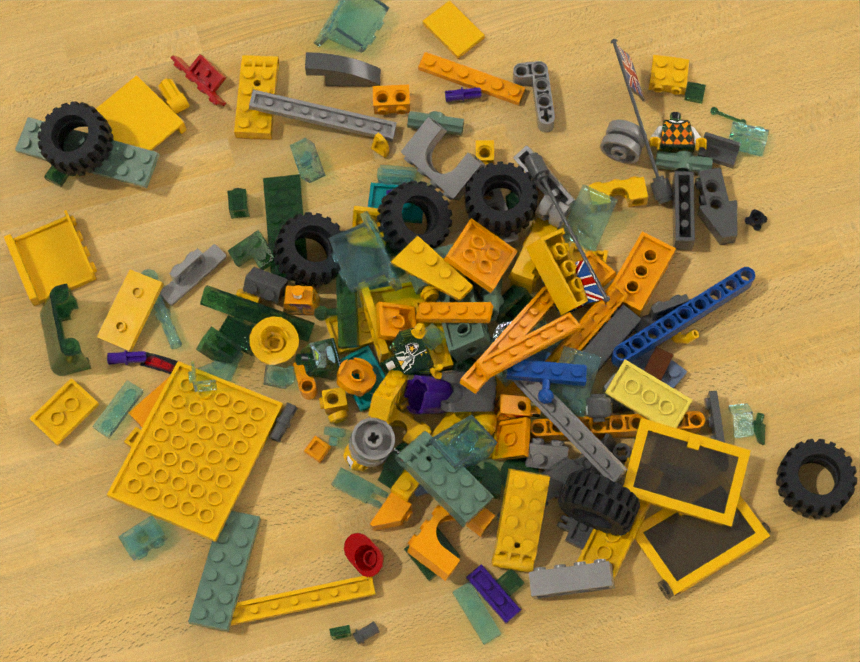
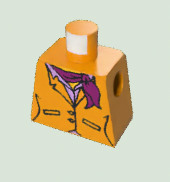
[283,285,320,315]

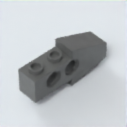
[695,168,737,245]

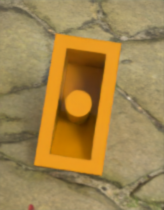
[370,492,413,531]

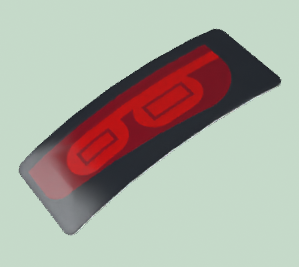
[140,352,178,374]

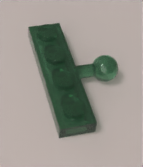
[314,272,359,349]

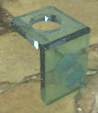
[188,361,217,392]
[728,403,754,438]

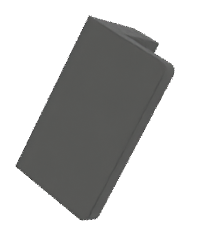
[698,132,741,169]

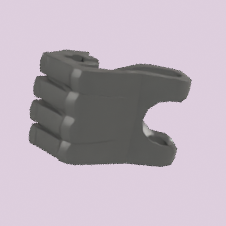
[441,370,497,412]

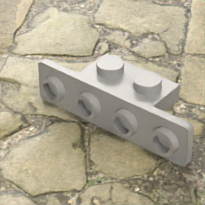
[160,244,227,306]

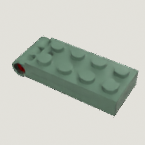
[395,431,494,528]

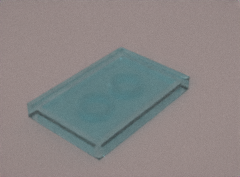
[563,184,618,251]

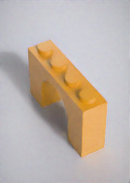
[407,505,495,581]

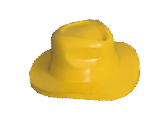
[250,316,299,365]

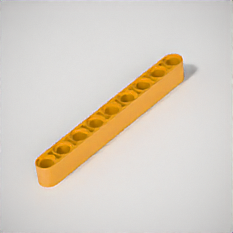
[530,411,705,441]

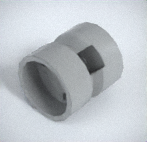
[535,194,570,229]

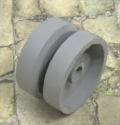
[600,119,647,164]
[349,418,395,467]

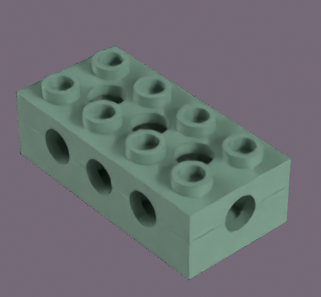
[436,277,492,363]

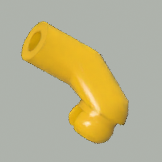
[671,329,699,344]

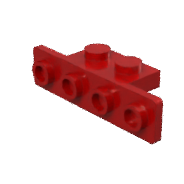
[170,54,227,106]

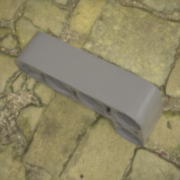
[513,61,555,133]

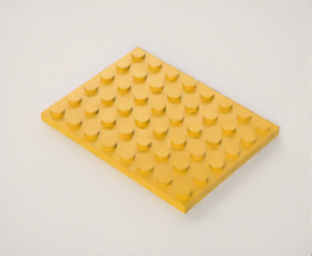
[107,361,283,542]

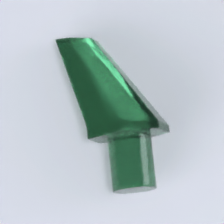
[751,413,766,445]

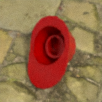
[344,533,384,577]

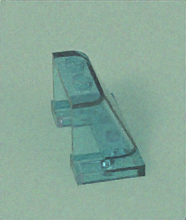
[314,0,390,53]
[329,211,402,292]

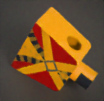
[494,394,541,422]

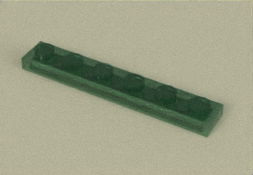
[200,285,315,342]

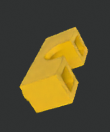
[588,176,648,213]
[368,370,408,422]
[371,405,432,447]

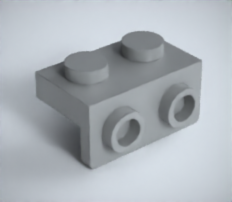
[525,438,569,469]

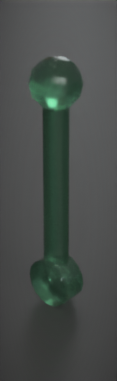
[710,107,747,126]

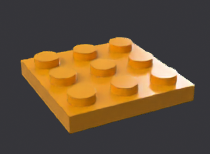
[443,218,518,293]

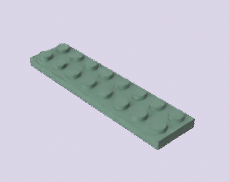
[15,117,160,189]

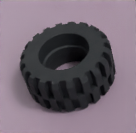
[37,101,114,176]
[465,161,538,237]
[377,180,452,253]
[273,212,349,288]
[776,439,857,519]
[558,471,640,535]

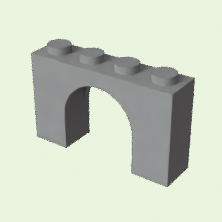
[401,117,487,200]

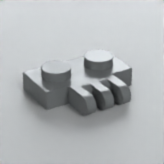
[557,512,593,550]

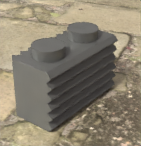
[243,267,288,303]

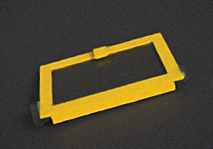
[618,418,751,527]
[634,472,771,600]

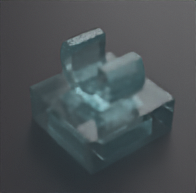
[324,426,346,446]

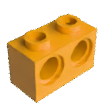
[373,84,410,115]

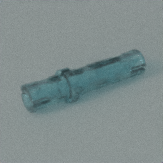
[154,295,182,349]

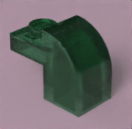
[378,442,408,489]
[465,461,502,499]

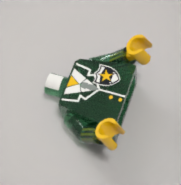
[384,323,443,379]

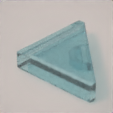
[197,352,243,382]

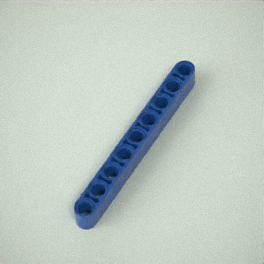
[611,267,755,368]

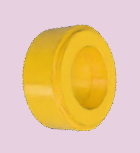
[328,410,348,424]

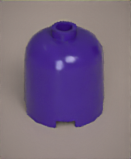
[404,375,453,414]

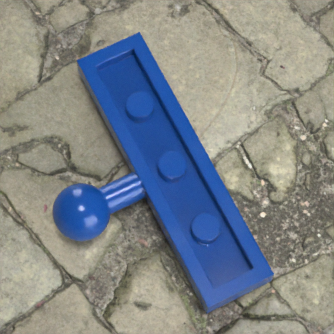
[506,360,587,404]

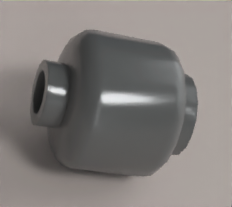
[586,394,612,422]

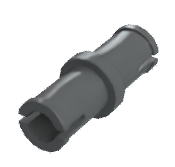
[269,402,298,443]

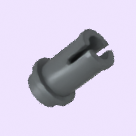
[353,621,380,645]

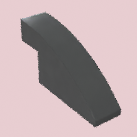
[305,52,381,87]

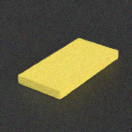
[604,360,693,428]

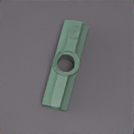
[407,111,464,136]
[655,151,713,173]
[480,278,504,322]

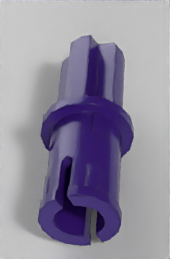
[445,87,482,102]
[107,350,147,365]

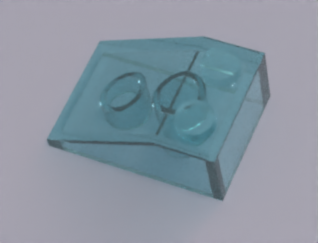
[550,346,602,417]
[429,415,498,470]

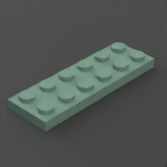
[188,511,261,632]

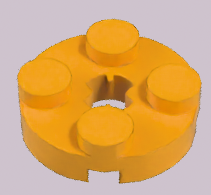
[337,358,376,397]

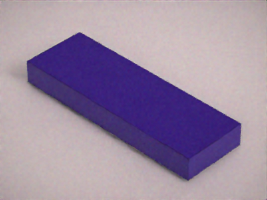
[466,564,521,624]

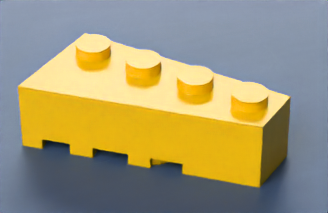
[509,218,559,294]
[525,228,588,315]

